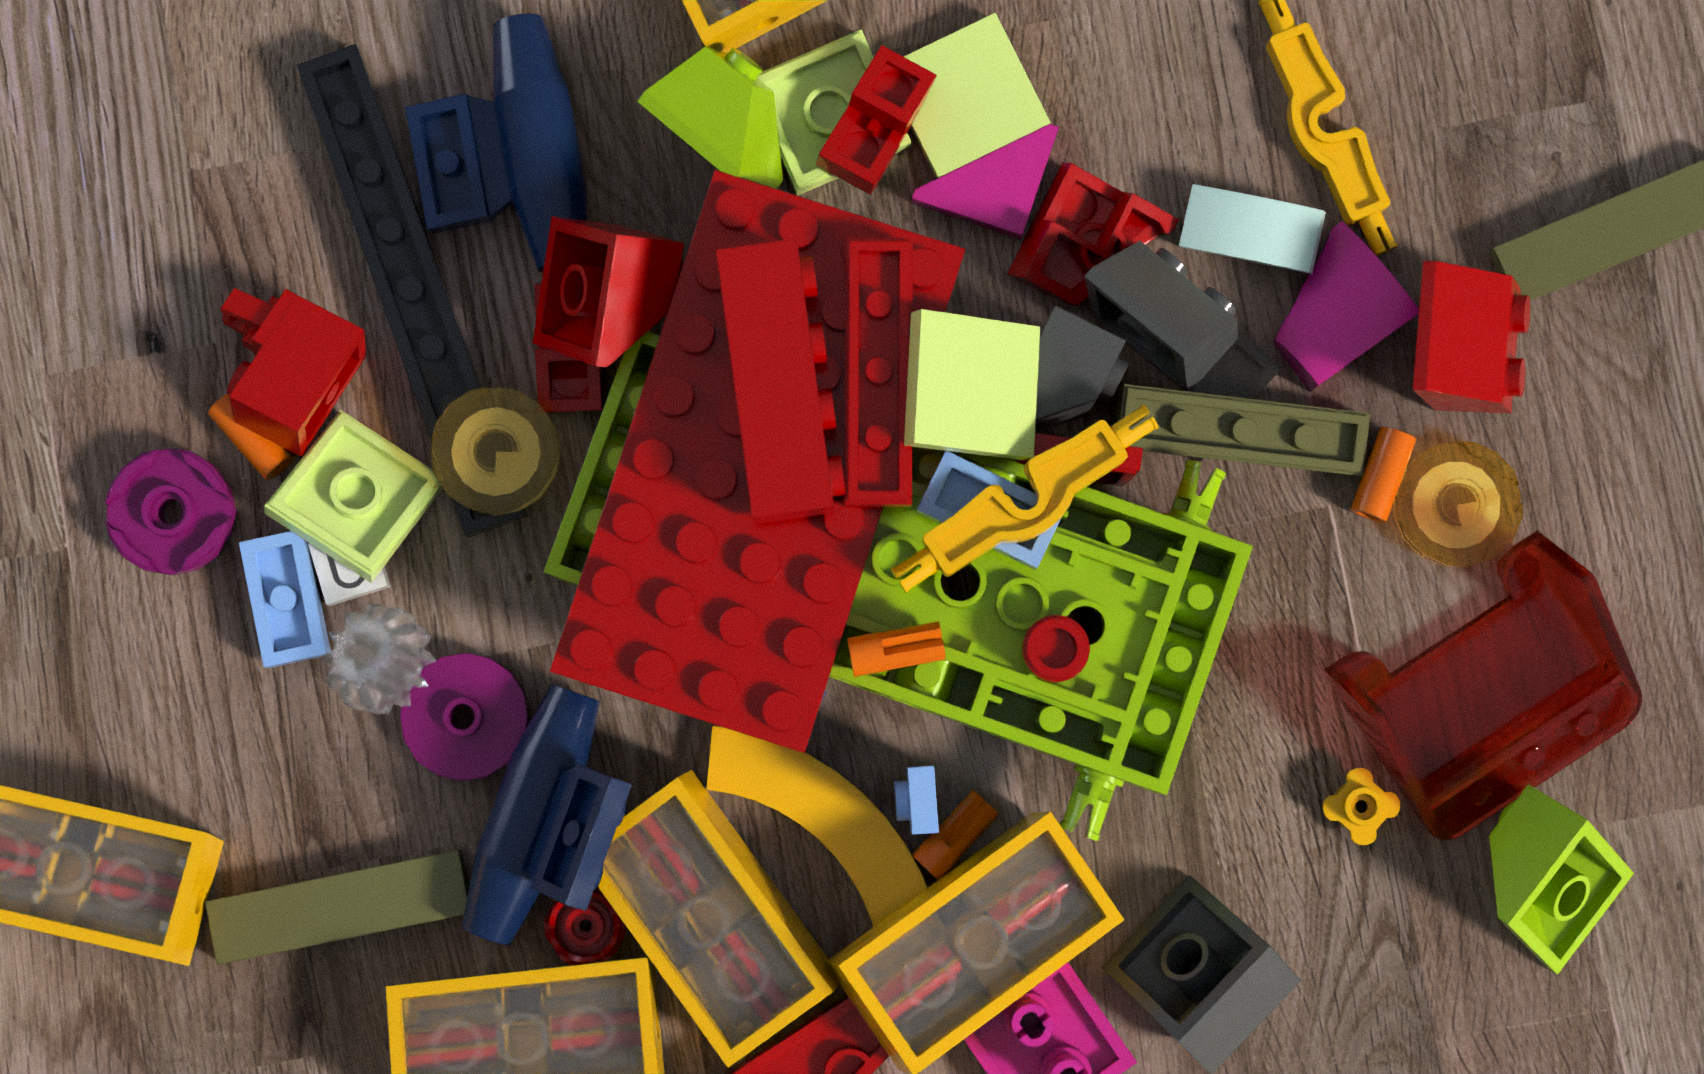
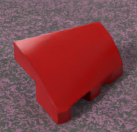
[1006,162,1179,306]

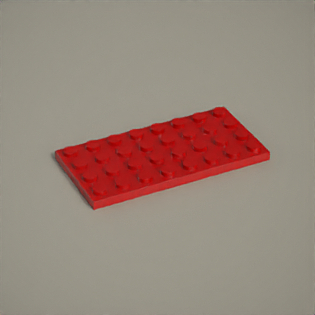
[549,170,965,753]

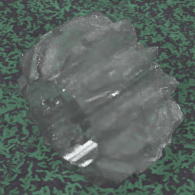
[321,603,436,715]

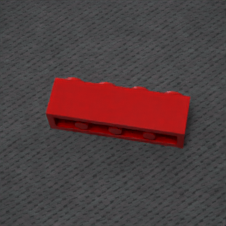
[716,238,846,524]

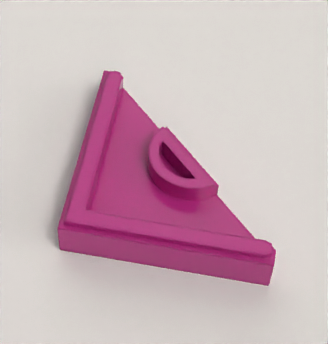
[911,124,1059,240]

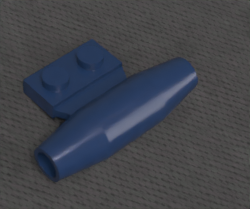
[405,13,587,273]
[462,684,632,946]

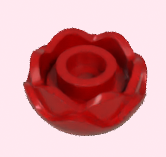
[544,887,626,965]

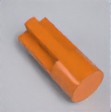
[847,621,946,677]
[912,790,999,880]

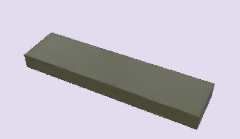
[1488,160,1704,302]
[1114,384,1370,476]
[205,849,469,965]

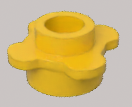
[1322,768,1400,845]

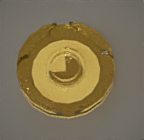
[431,387,560,516]
[1394,441,1523,567]

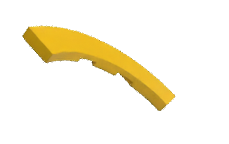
[706,726,937,927]

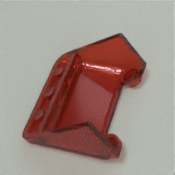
[1324,530,1642,840]

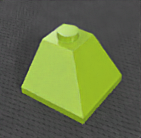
[637,46,783,189]
[1489,784,1634,975]

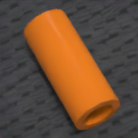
[208,394,295,481]
[1350,427,1416,523]

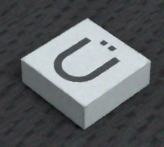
[308,544,391,606]

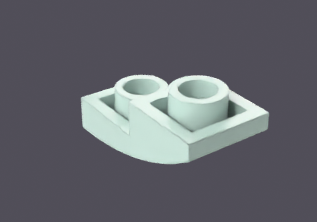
[1179,184,1326,274]

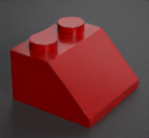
[532,216,684,367]
[1413,261,1530,414]

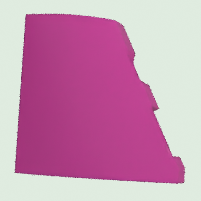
[1273,221,1419,392]

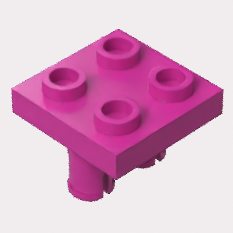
[964,962,1137,1074]

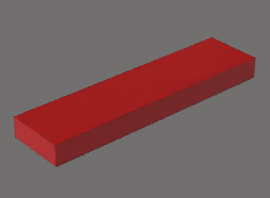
[845,238,913,507]

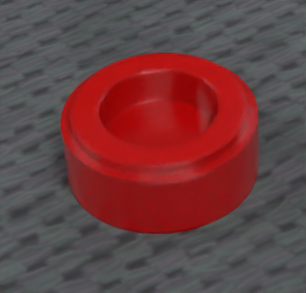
[1022,615,1090,682]

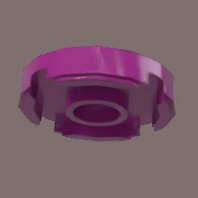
[105,449,236,576]
[400,653,529,781]

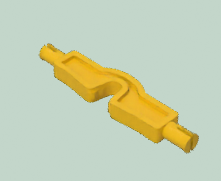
[1258,0,1398,256]
[890,404,1158,593]

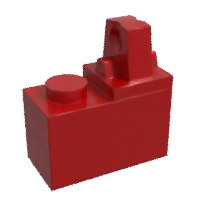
[221,288,366,457]

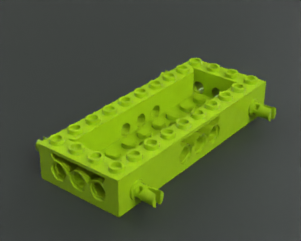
[543,331,1253,841]

